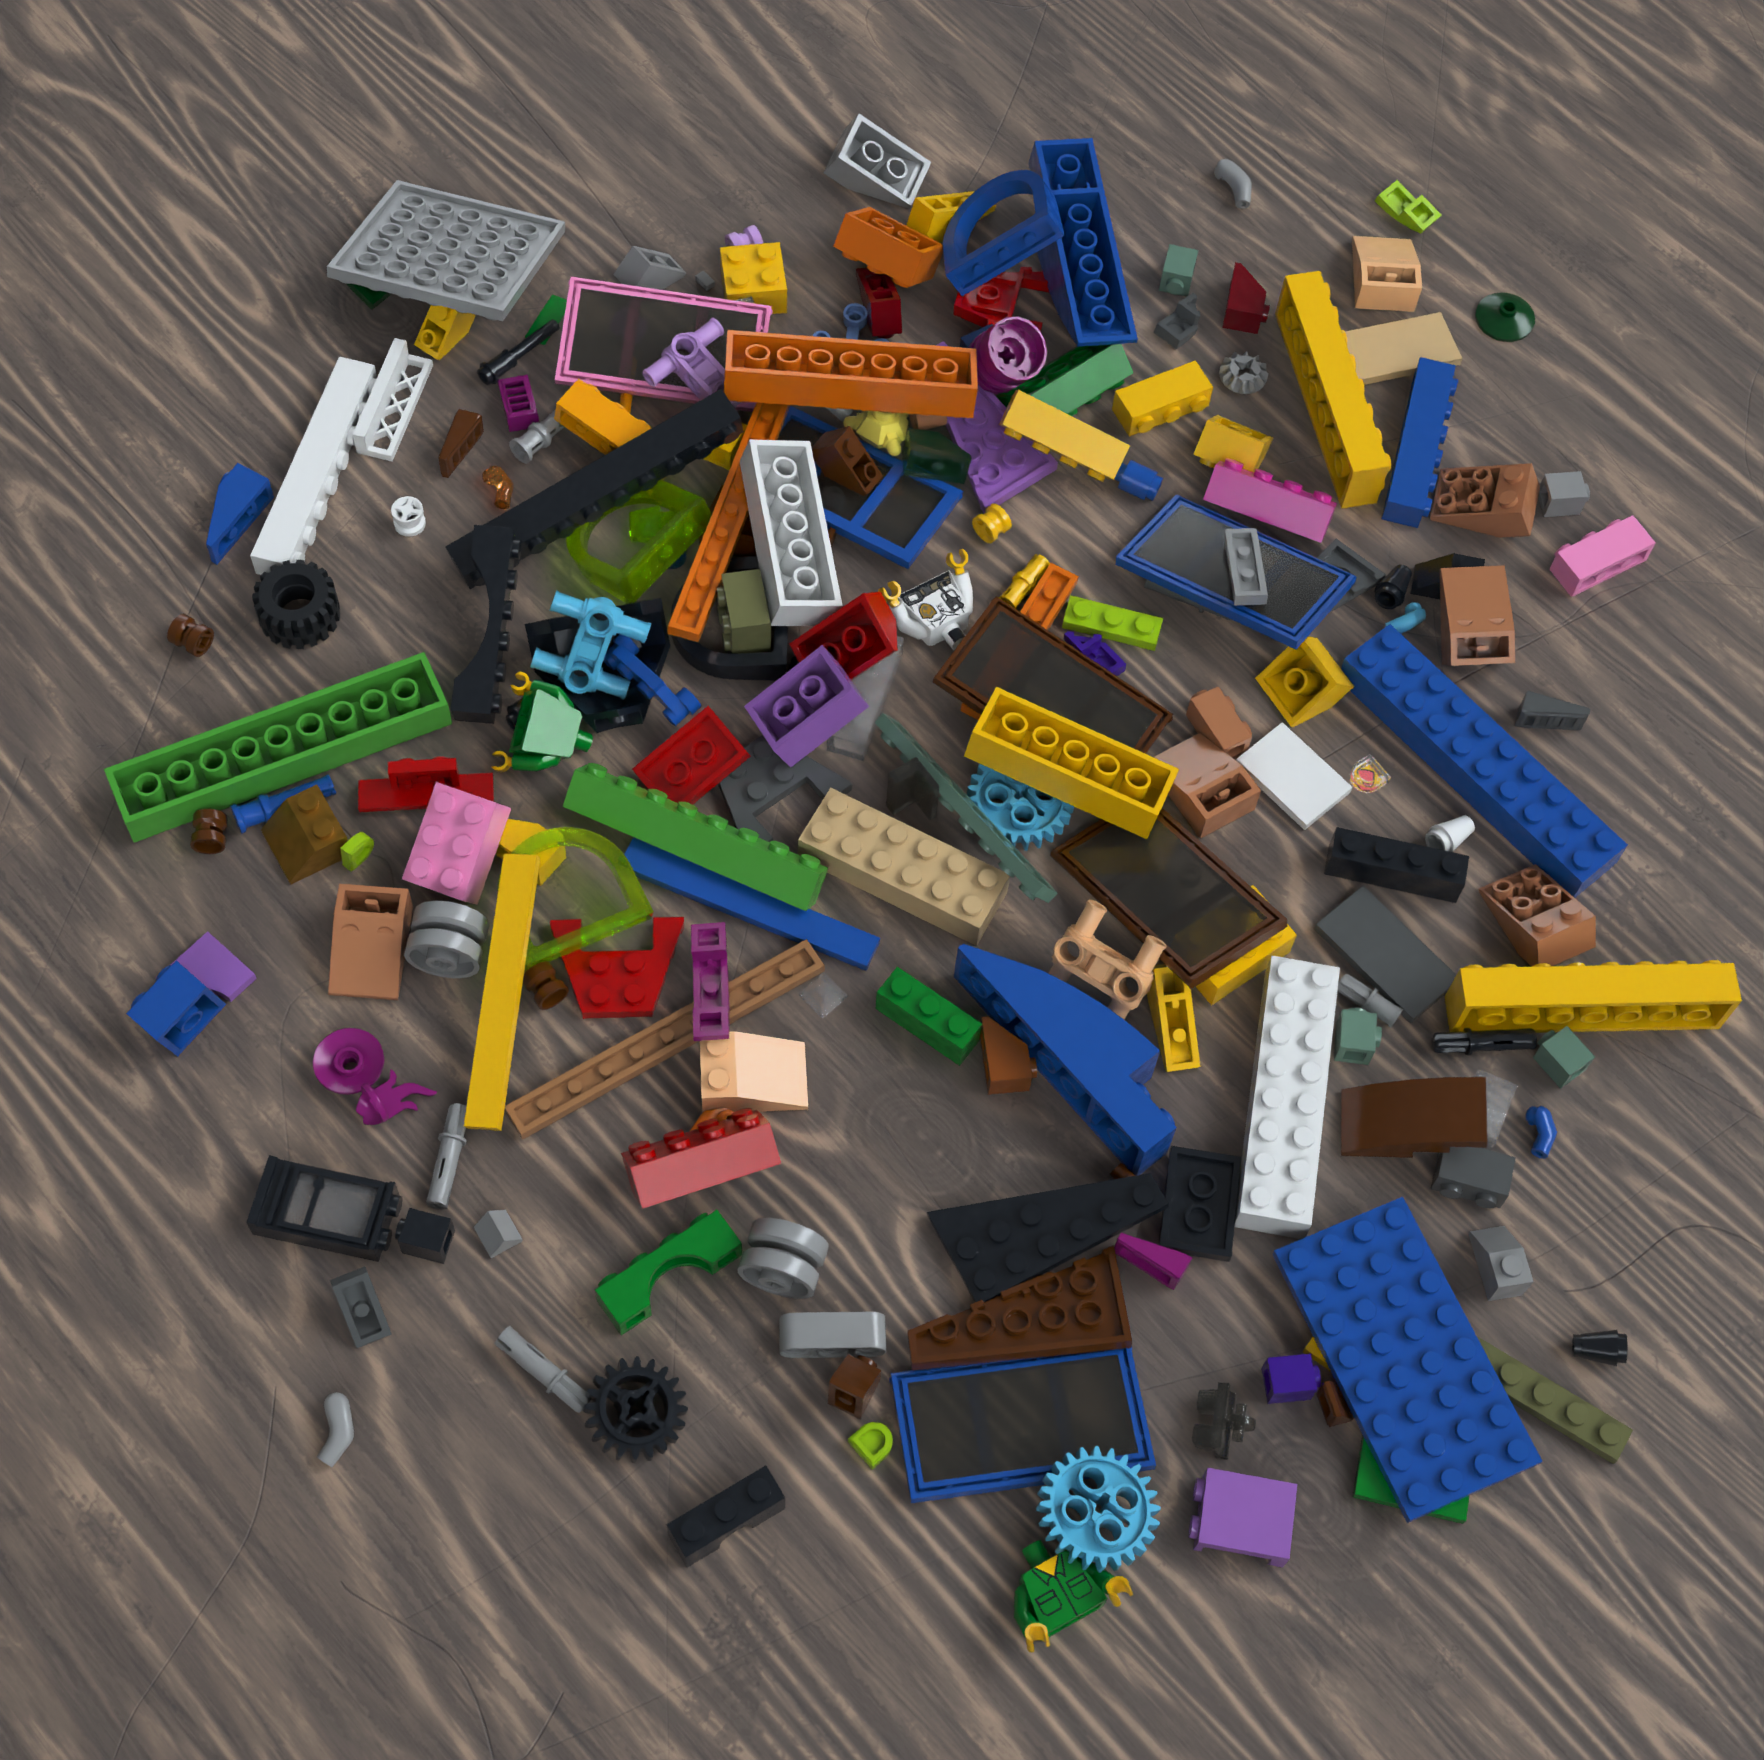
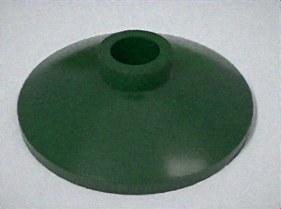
[1475,292,1535,342]

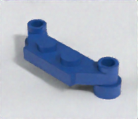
[603,634,702,727]

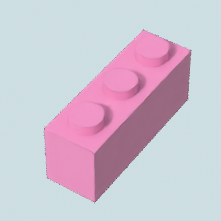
[1549,515,1656,597]

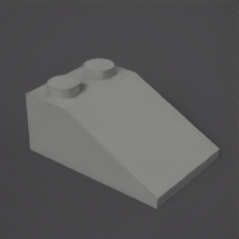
[823,114,931,209]

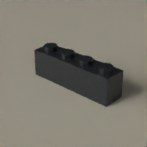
[1324,827,1469,903]

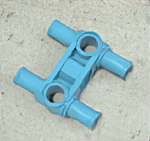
[530,590,651,700]

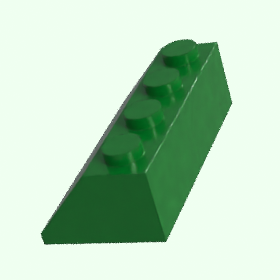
[996,344,1133,416]

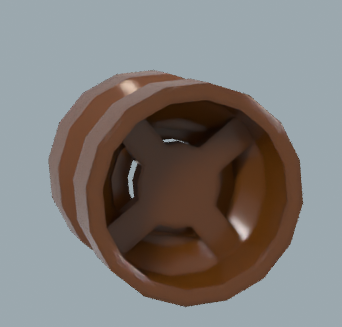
[167,613,214,657]
[190,809,228,854]
[523,961,569,1010]

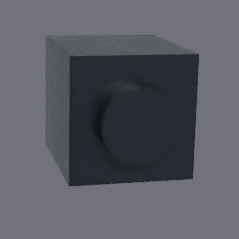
[395,1208,455,1264]

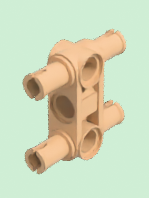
[1048,899,1167,1020]

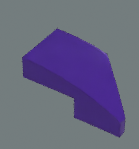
[1064,631,1126,686]

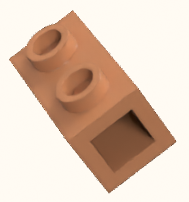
[1186,686,1252,759]

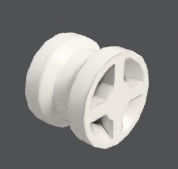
[391,496,426,537]

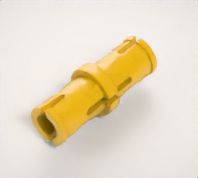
[999,554,1050,609]

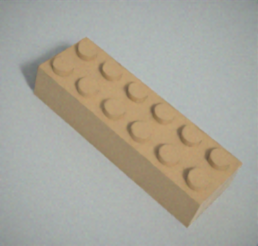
[798,788,1010,946]

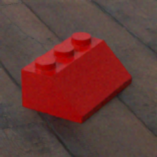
[789,592,898,681]

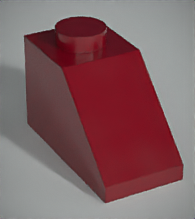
[1222,262,1270,334]

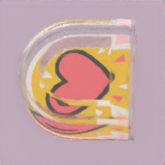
[1350,754,1391,793]

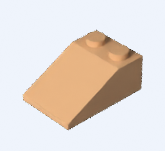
[700,1031,808,1113]

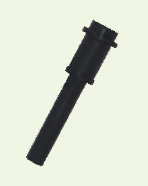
[477,319,560,385]

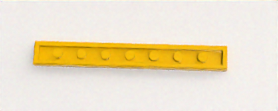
[464,853,540,1131]

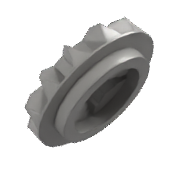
[1219,351,1269,394]

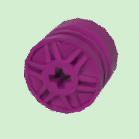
[969,316,1047,394]

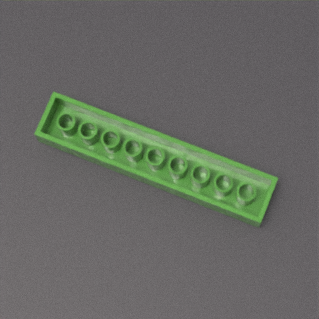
[104,652,452,843]

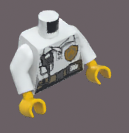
[878,549,973,650]

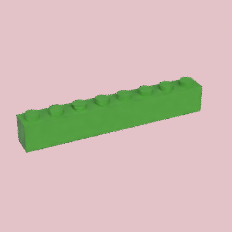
[563,763,828,911]

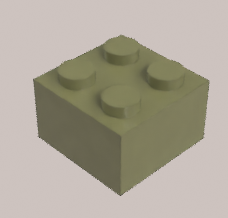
[716,569,771,654]

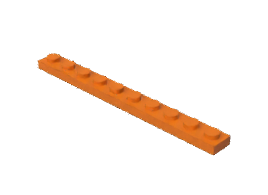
[667,402,790,643]

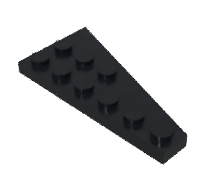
[927,1173,1169,1302]

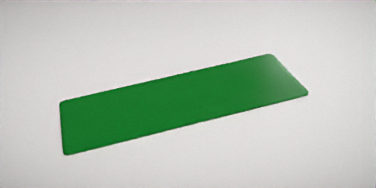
[525,295,567,345]

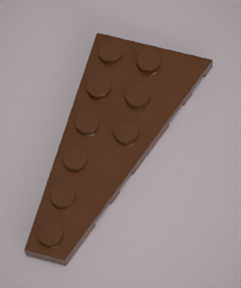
[908,1245,1132,1370]

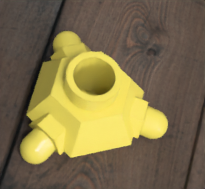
[843,411,909,456]

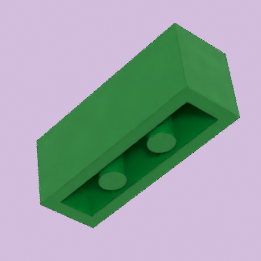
[875,967,982,1066]

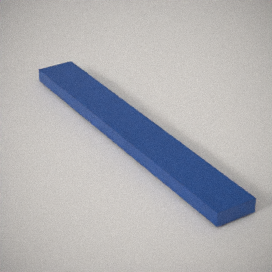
[618,837,880,971]

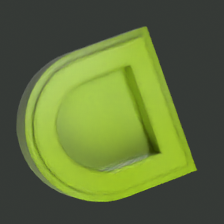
[340,832,374,872]
[848,1422,893,1470]

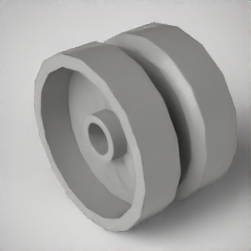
[404,900,490,978]
[738,1218,829,1299]

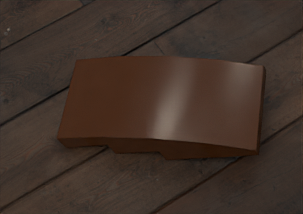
[1341,1077,1487,1158]

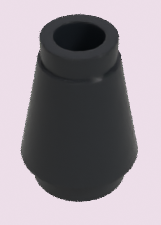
[1374,565,1412,609]
[1572,1330,1628,1366]

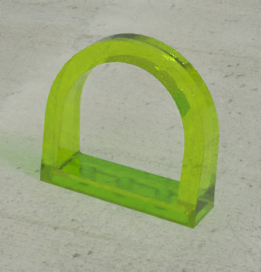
[566,480,712,604]
[497,827,654,972]

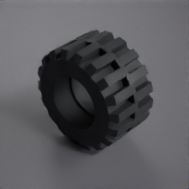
[252,560,340,649]

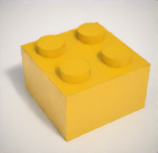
[720,242,787,318]

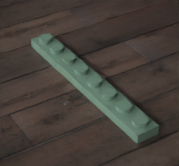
[874,713,1058,903]

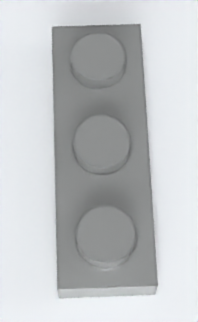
[1224,528,1268,606]

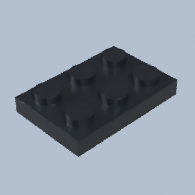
[1159,1146,1242,1262]

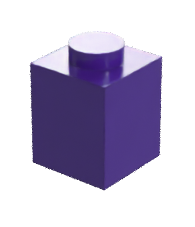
[1261,1354,1321,1404]

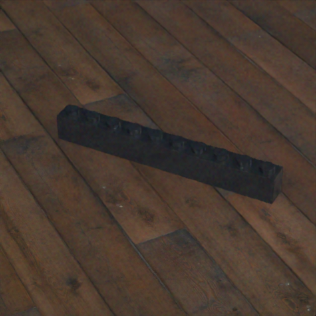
[445,389,744,589]

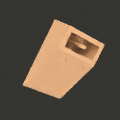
[1352,236,1422,312]

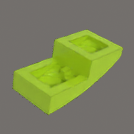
[1374,180,1442,233]

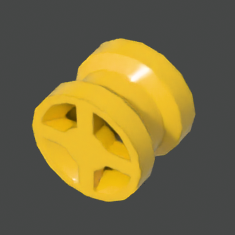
[972,503,1012,543]

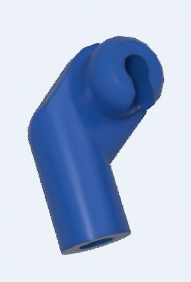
[1525,1106,1557,1159]

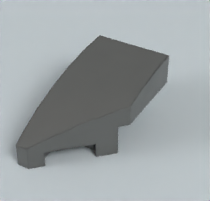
[1154,293,1201,349]

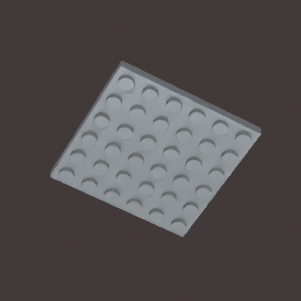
[327,180,565,321]

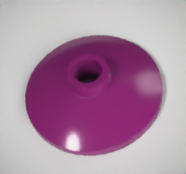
[313,1028,385,1095]

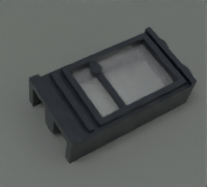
[246,1155,403,1262]

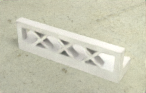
[352,338,433,461]

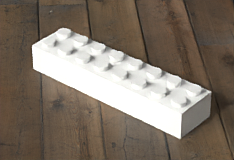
[1235,956,1340,1239]

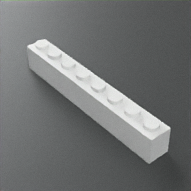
[250,357,377,575]

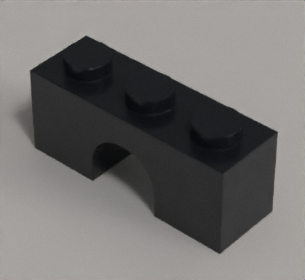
[666,1465,785,1568]

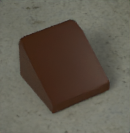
[1316,1381,1354,1427]

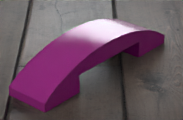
[691,922,730,1041]

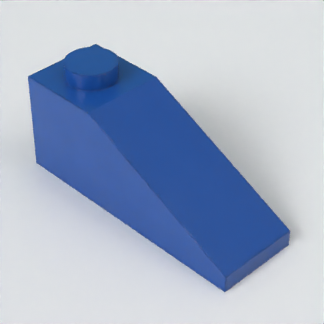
[206,463,274,565]

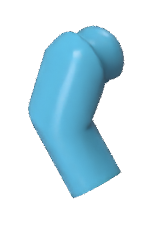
[1385,602,1426,634]

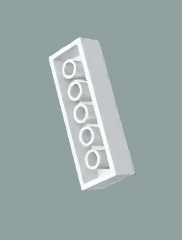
[740,439,843,626]

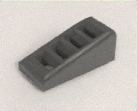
[1514,691,1591,730]

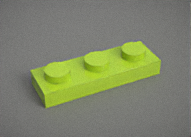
[1062,595,1163,651]

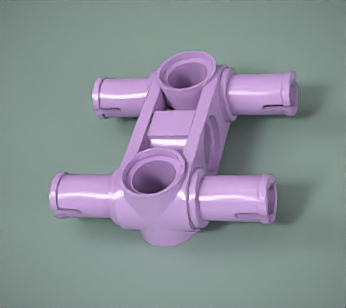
[642,318,741,408]

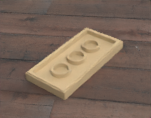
[1346,312,1462,385]

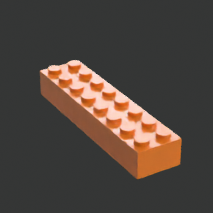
[724,330,978,418]

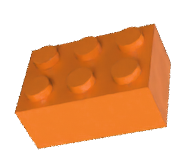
[833,207,943,288]

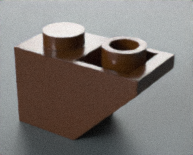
[812,426,883,496]

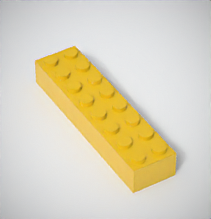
[1275,271,1391,509]
[1445,960,1742,1033]

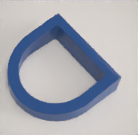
[943,170,1064,296]

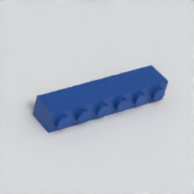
[1381,357,1458,528]

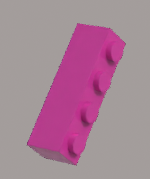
[1203,458,1337,543]

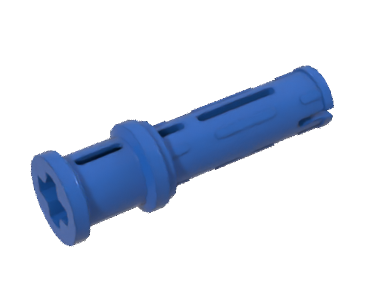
[230,774,336,834]

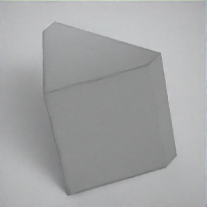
[474,1210,523,1258]

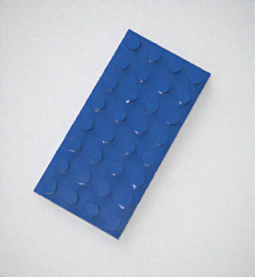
[1272,1197,1543,1523]

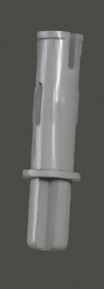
[426,1103,467,1209]
[494,1326,590,1413]

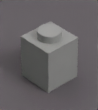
[1538,471,1590,517]

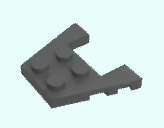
[718,735,852,842]

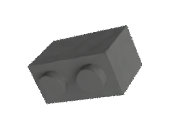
[1431,1147,1516,1208]

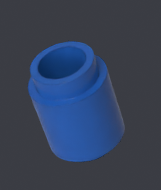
[1115,460,1164,501]

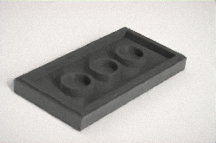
[1314,886,1456,1023]

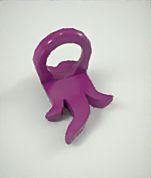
[356,1069,437,1125]

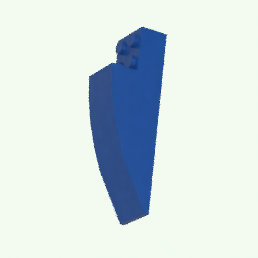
[1028,138,1138,347]
[954,944,1177,1176]

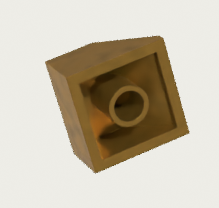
[261,785,348,885]

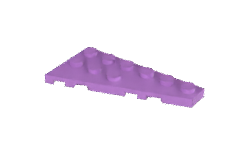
[936,341,1058,513]

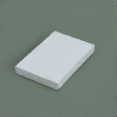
[1236,722,1352,830]

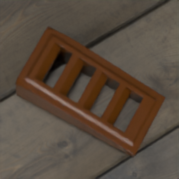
[438,409,484,478]

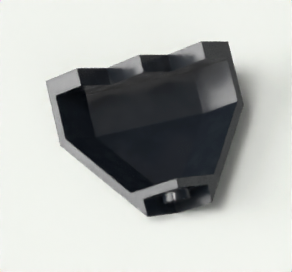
[525,597,671,733]

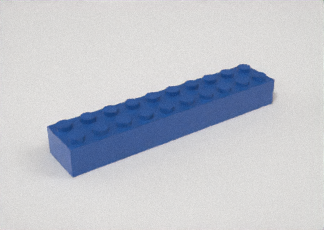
[1341,624,1628,898]

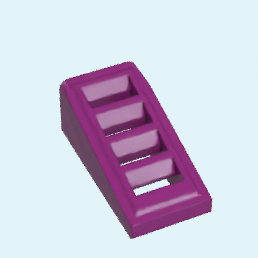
[498,375,539,432]
[1114,1233,1193,1290]

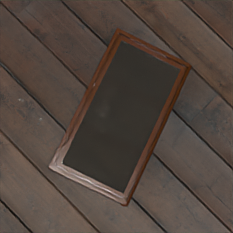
[933,596,1174,754]
[1050,808,1287,989]

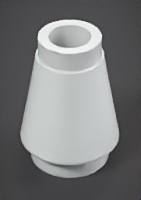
[1425,815,1475,852]

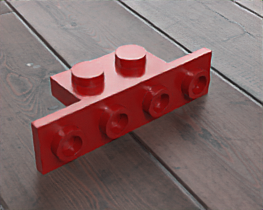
[358,756,494,812]

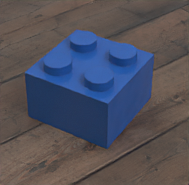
[126,960,226,1057]

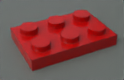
[632,705,751,804]

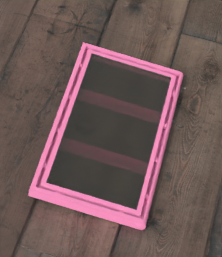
[555,277,773,412]

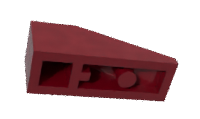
[856,267,902,338]

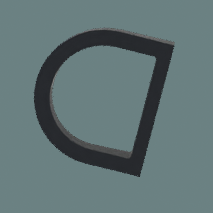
[671,556,788,681]

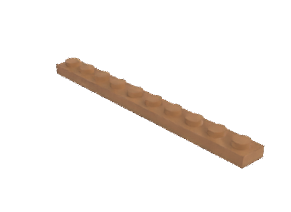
[505,939,825,1140]

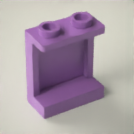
[1188,1468,1297,1567]

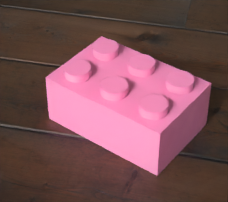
[402,782,511,905]

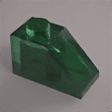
[902,428,972,484]

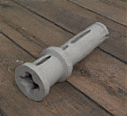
[509,410,564,464]

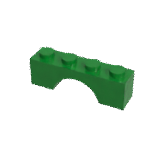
[595,1210,742,1336]

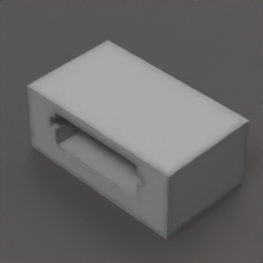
[695,271,715,291]

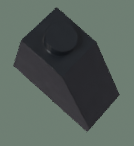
[1410,553,1485,600]

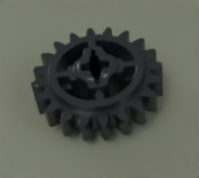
[583,1356,688,1463]

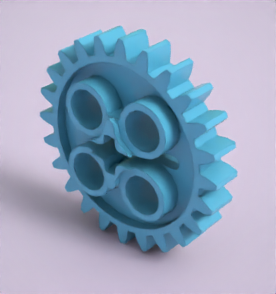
[967,764,1074,851]
[1036,1446,1161,1573]

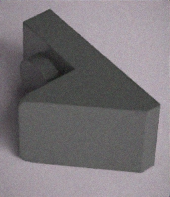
[330,1266,392,1348]

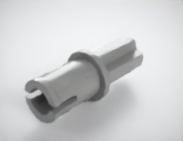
[1337,974,1403,1027]

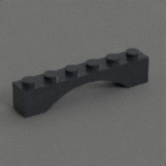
[450,525,521,724]

